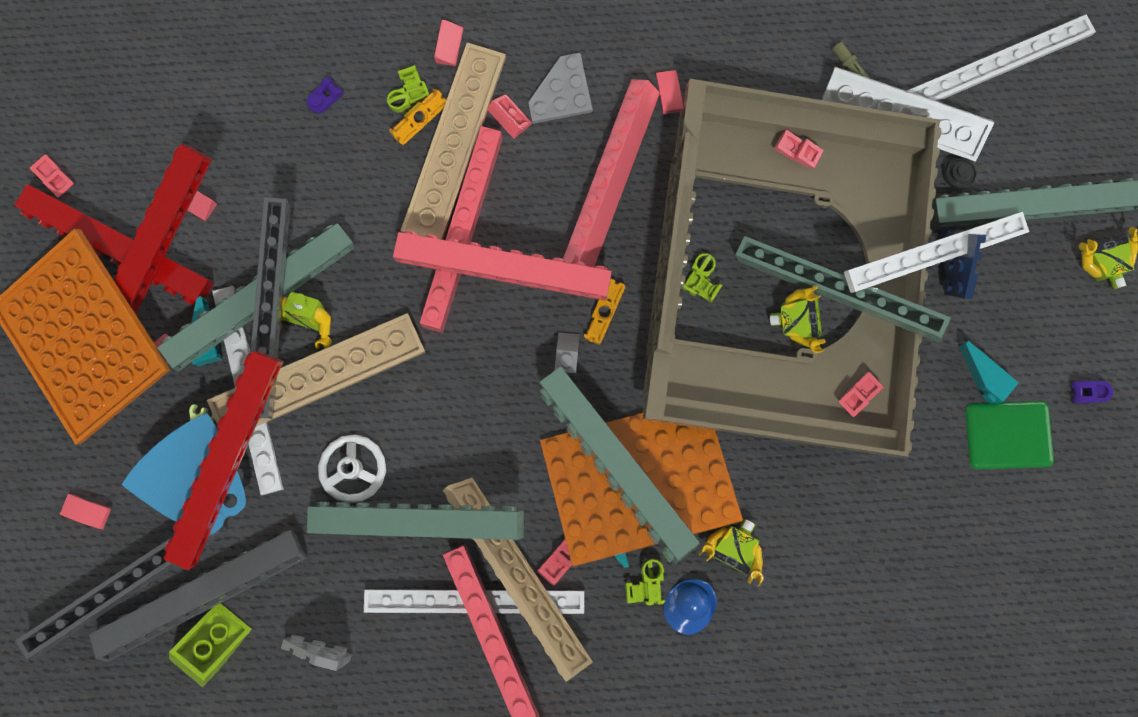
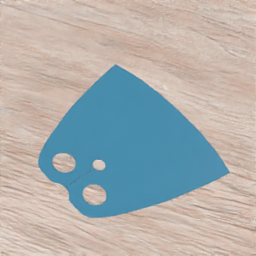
[122,413,246,535]

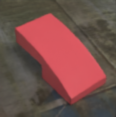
[656,70,683,114]
[774,129,824,169]
[30,154,74,198]
[838,372,884,418]
[60,494,111,530]
[537,539,572,586]

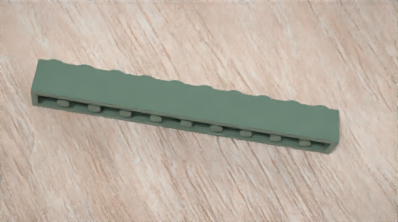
[932,178,1138,228]
[157,223,354,372]
[736,236,951,343]
[307,502,524,540]

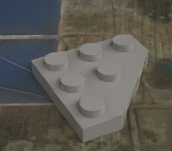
[528,53,593,124]
[281,635,352,671]

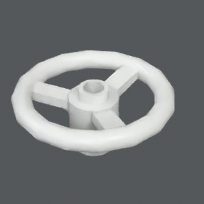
[318,434,386,503]

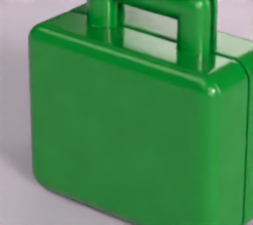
[965,401,1054,469]

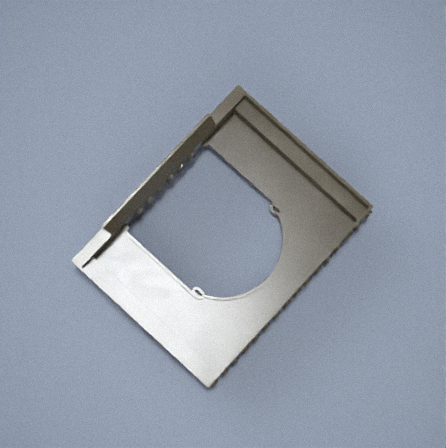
[642,79,941,458]

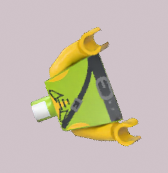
[1079,227,1138,290]
[770,286,826,353]
[280,292,332,349]
[698,519,764,587]

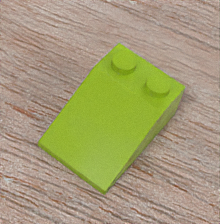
[169,603,252,687]

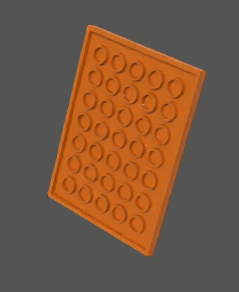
[0,229,171,445]
[540,413,743,567]

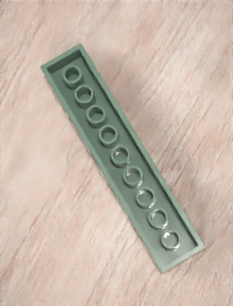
[539,367,699,564]

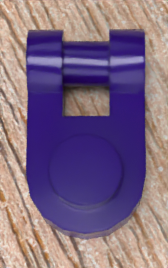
[307,77,344,114]
[1071,381,1113,404]

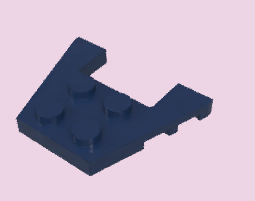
[938,230,986,299]

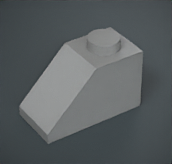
[555,333,580,376]

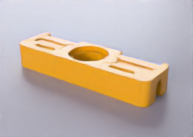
[389,89,447,145]
[584,279,625,345]

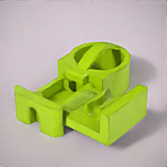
[387,65,429,112]
[682,254,722,302]
[624,558,665,605]

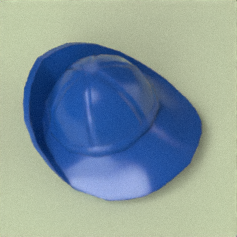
[664,579,717,635]

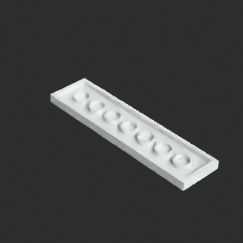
[822,67,995,161]

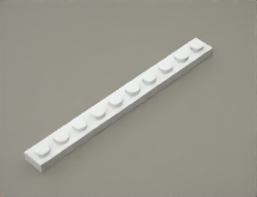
[908,14,1096,102]
[844,212,1029,293]
[212,286,284,495]
[364,589,584,614]

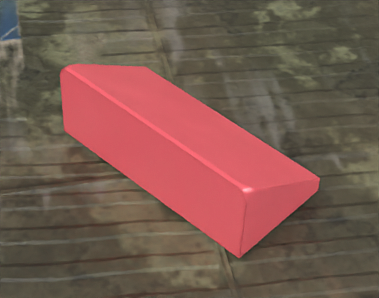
[435,20,463,66]
[488,94,532,139]
[188,191,217,221]

